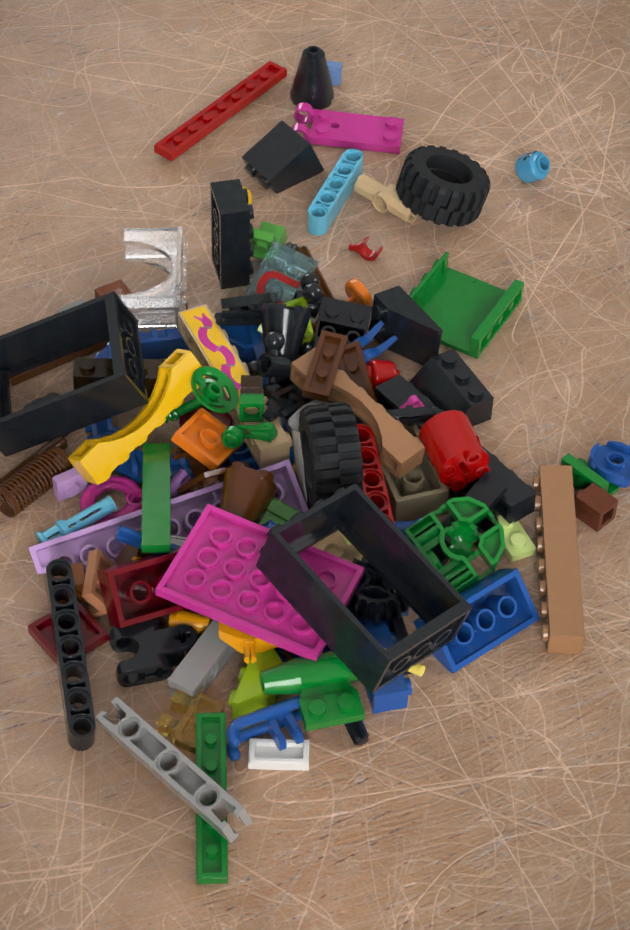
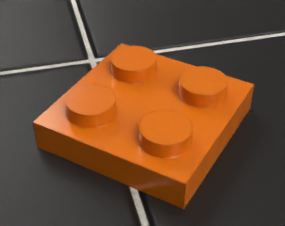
[171,408,244,471]

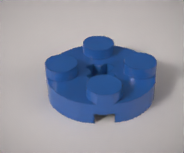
[588,441,630,488]

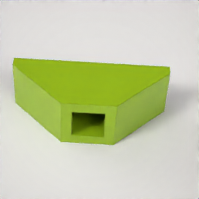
[228,649,283,720]

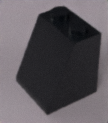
[242,121,324,194]

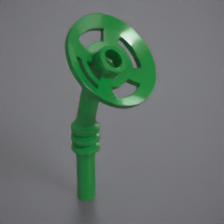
[165,366,239,423]

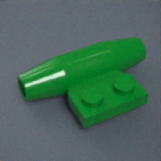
[259,651,365,731]

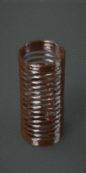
[0,445,73,518]

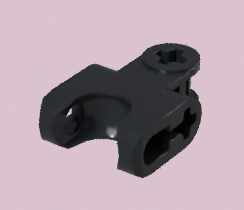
[108,620,197,687]

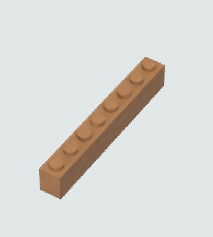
[532,465,585,654]

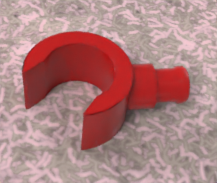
[349,236,382,261]

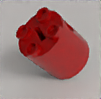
[418,410,490,491]

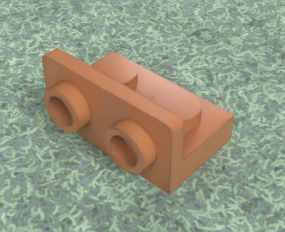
[82,548,116,618]

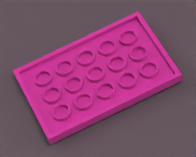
[156,504,364,661]

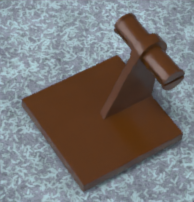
[171,448,249,495]

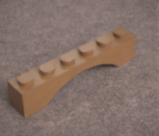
[290,347,425,480]

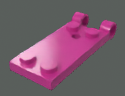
[292,102,404,154]

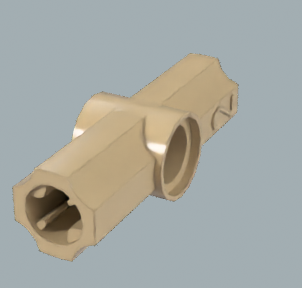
[354,173,418,224]

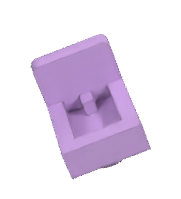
[52,466,88,502]

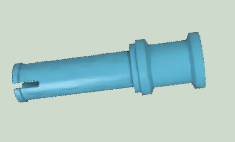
[35,495,117,544]

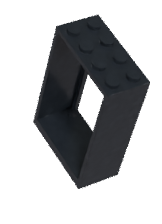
[0,291,148,457]
[256,483,473,694]

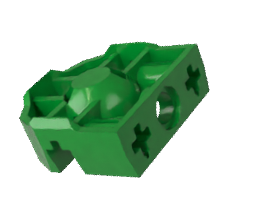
[403,496,505,593]

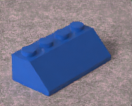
[413,568,540,673]

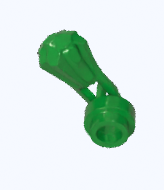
[221,422,278,449]

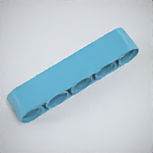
[307,149,363,236]

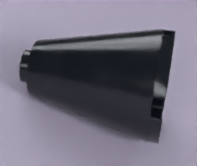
[290,46,334,110]
[260,303,311,363]

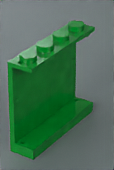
[409,252,524,359]

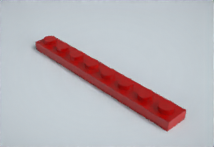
[154,61,287,161]

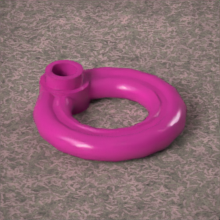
[79,475,142,525]

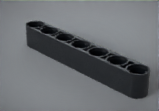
[46,559,96,751]

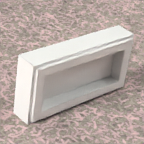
[248,738,309,771]

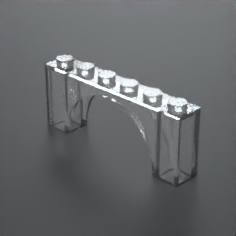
[119,227,188,330]

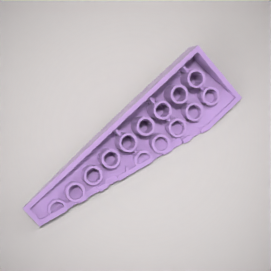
[28,459,308,575]

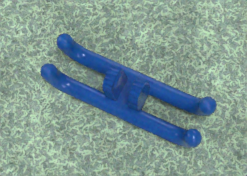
[226,695,304,761]

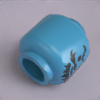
[515,151,550,183]

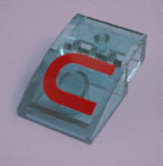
[244,240,318,310]

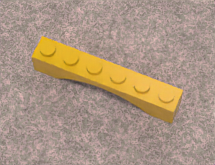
[67,349,206,485]

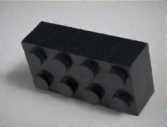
[210,179,254,289]

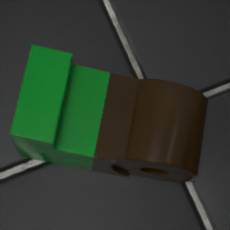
[239,375,264,422]

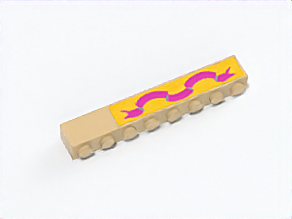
[178,304,293,469]

